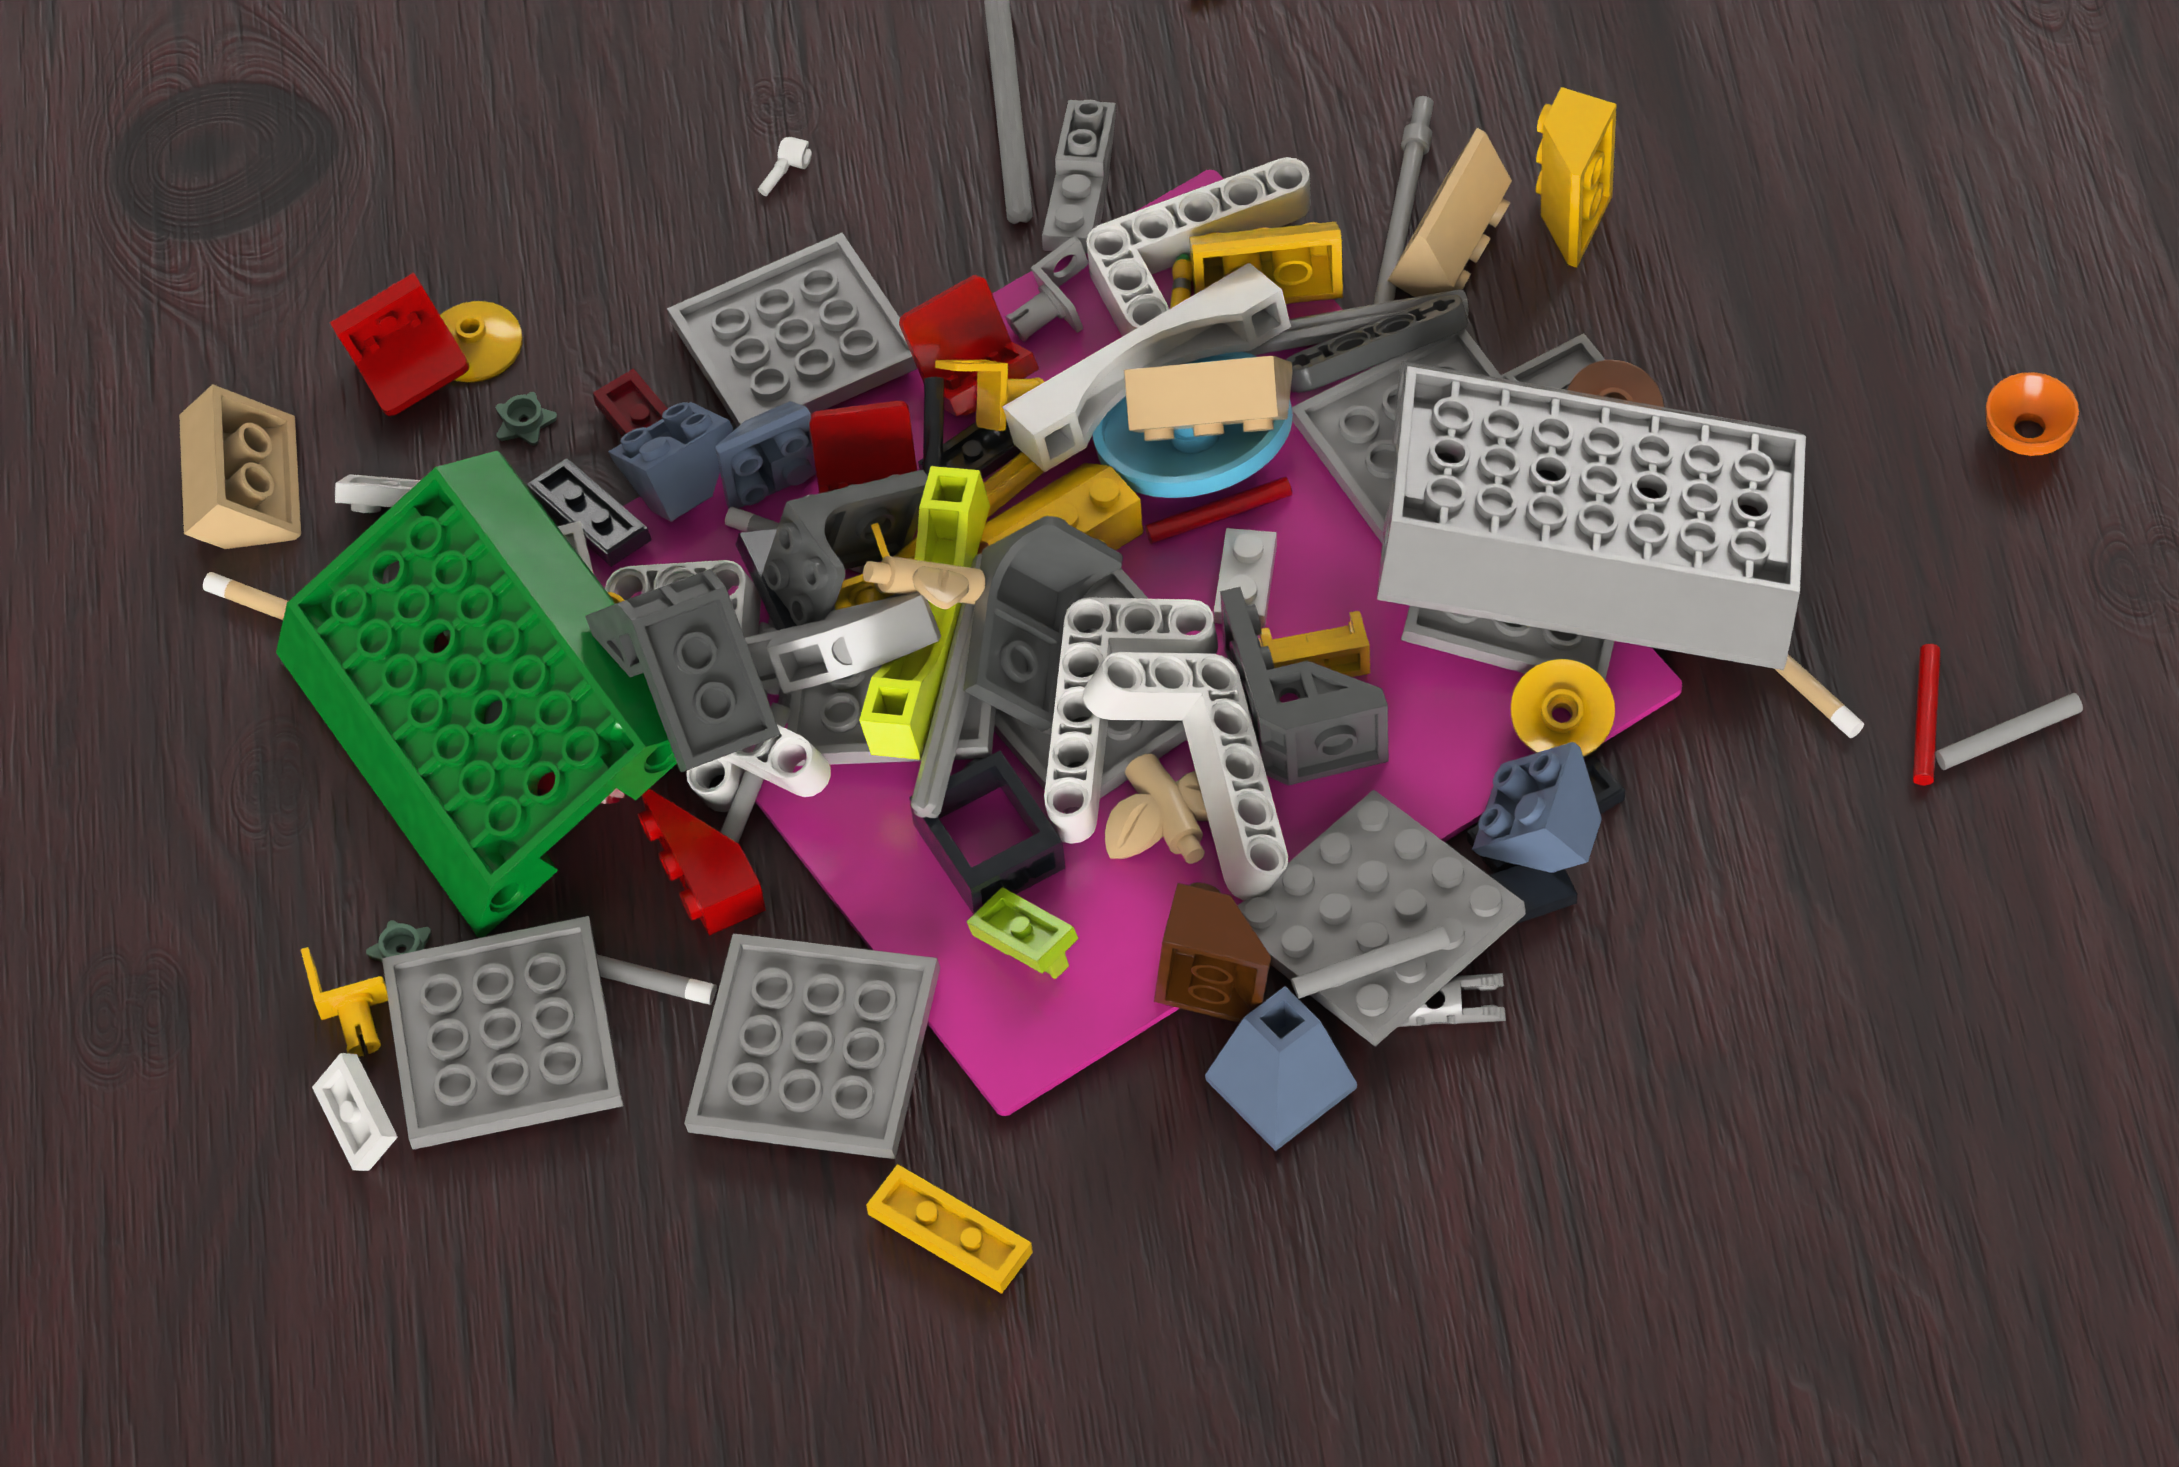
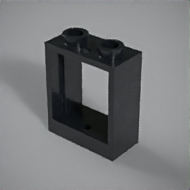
[909,751,1066,915]

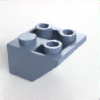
[715,401,816,509]
[608,402,733,522]
[1472,742,1602,873]
[1205,986,1357,1151]

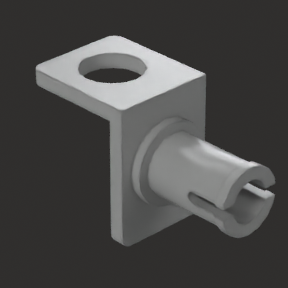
[1005,236,1088,342]

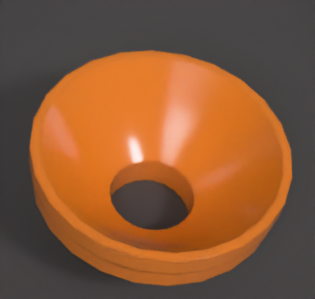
[1985,372,2079,456]

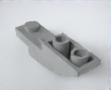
[1042,100,1116,253]
[745,592,941,694]

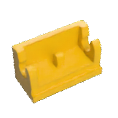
[1258,611,1370,677]

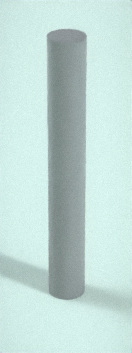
[1935,693,2083,770]
[721,703,792,843]
[1291,926,1450,999]

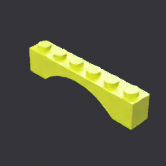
[859,466,990,760]

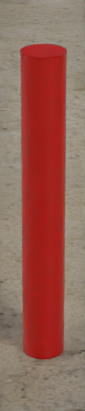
[1145,476,1292,544]
[1913,644,1941,785]

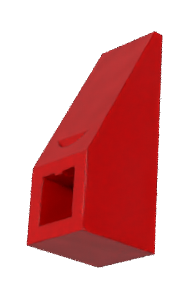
[638,789,766,935]

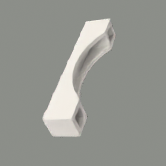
[1003,263,1291,472]

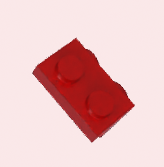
[330,273,470,416]
[899,275,1039,417]
[809,400,917,494]

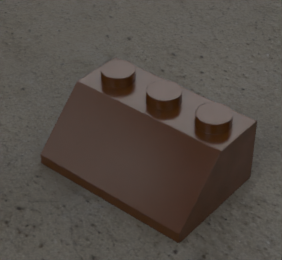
[1154,883,1271,1023]

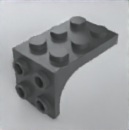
[762,470,928,626]
[963,516,1123,732]

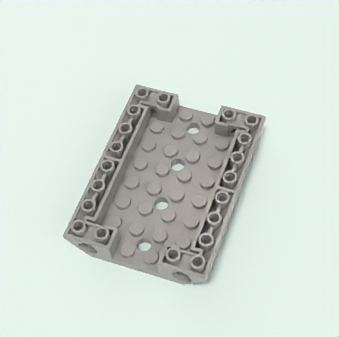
[1377,361,1806,670]

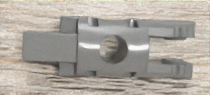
[1398,973,1506,1027]

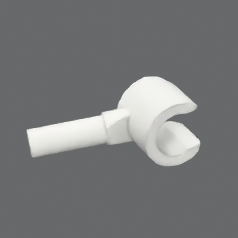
[758,137,812,196]

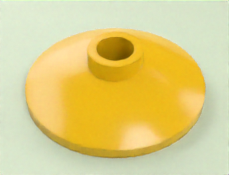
[440,301,523,382]
[1510,659,1615,757]

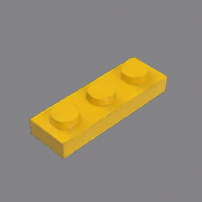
[866,1164,1033,1294]

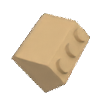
[1387,128,1512,297]
[1124,356,1292,441]
[179,384,301,549]

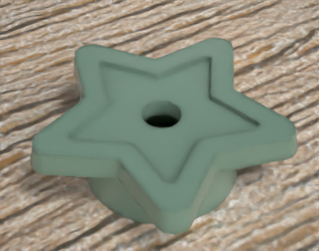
[495,392,557,446]
[366,920,431,962]

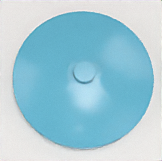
[1092,352,1293,498]

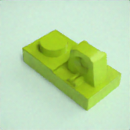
[966,887,1079,979]

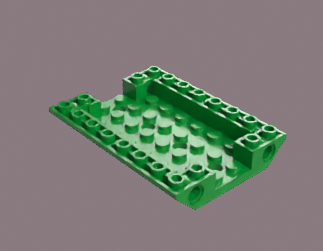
[276,451,677,938]

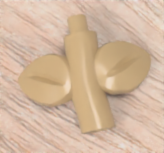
[863,556,985,610]
[1105,754,1209,864]

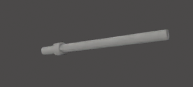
[1373,96,1434,304]

